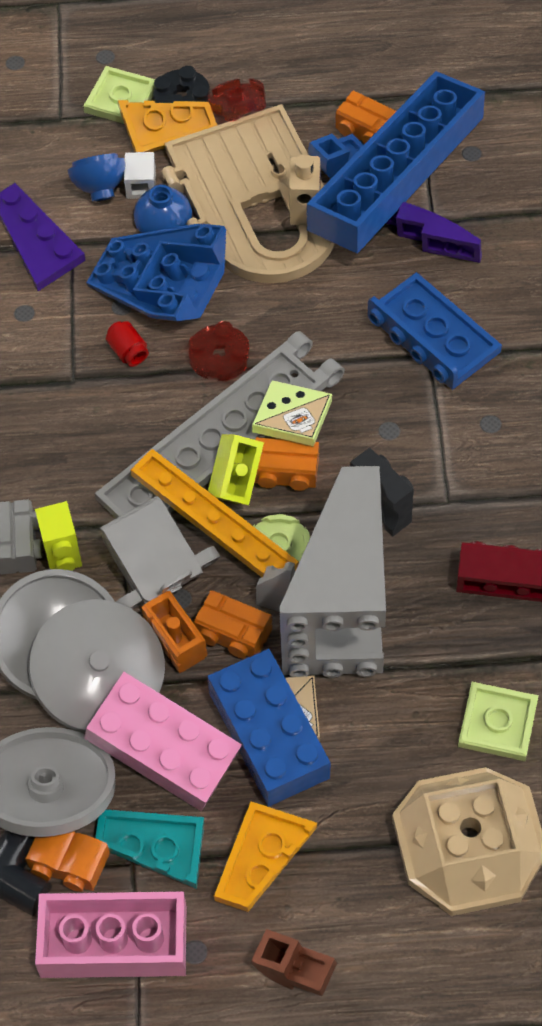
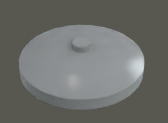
[0,569,115,699]
[29,599,165,733]
[0,727,116,837]

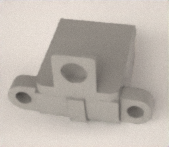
[100,496,221,610]

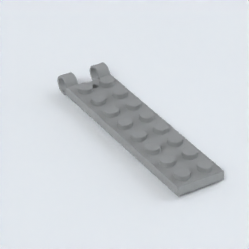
[95,331,345,518]

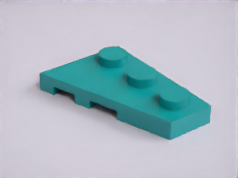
[96,810,205,889]

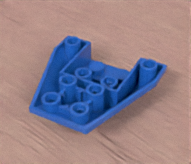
[86,223,226,321]

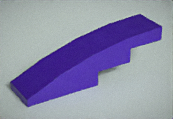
[386,202,482,263]

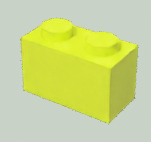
[208,434,264,505]
[35,501,83,571]

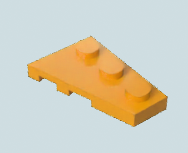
[117,100,217,152]
[214,801,317,912]

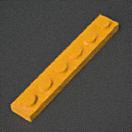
[131,449,299,578]

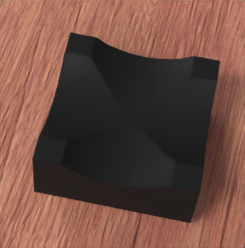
[350,447,414,537]

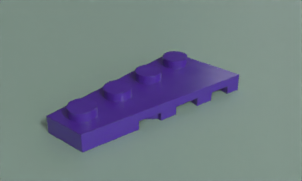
[0,183,86,291]

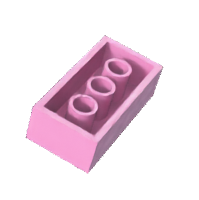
[84,672,242,812]
[35,892,187,978]

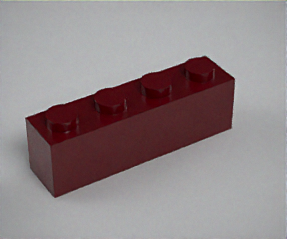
[456,541,542,602]

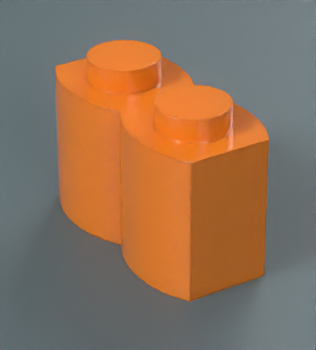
[25,832,110,892]

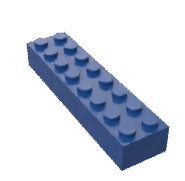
[307,71,485,254]

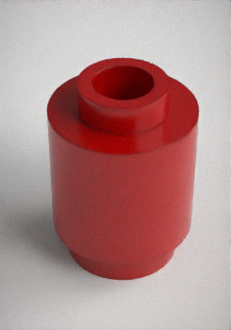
[106,321,149,367]

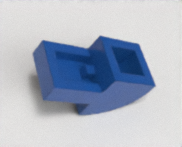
[308,134,363,178]

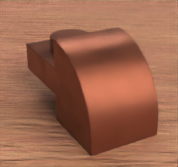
[251,929,337,996]

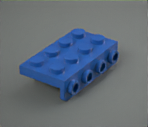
[368,272,502,390]

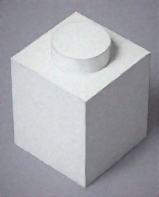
[124,152,156,199]

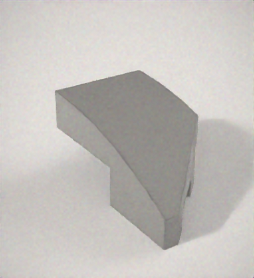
[256,562,295,612]

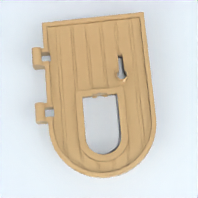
[162,104,335,283]

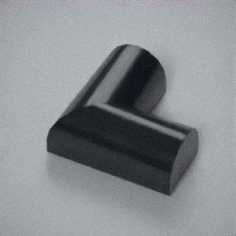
[0,830,52,917]

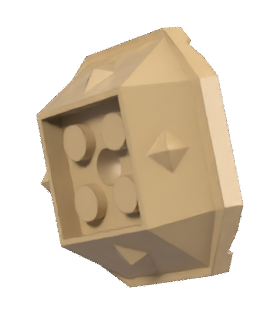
[392,767,542,916]

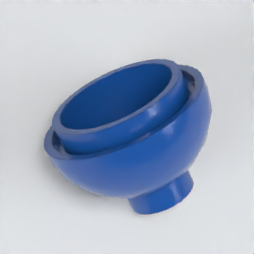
[67,153,126,202]
[134,185,193,233]

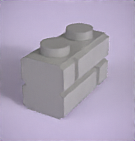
[0,499,42,575]

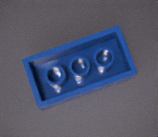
[207,649,331,807]

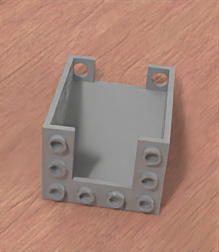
[279,466,386,678]

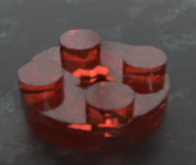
[208,79,266,121]
[189,321,250,381]

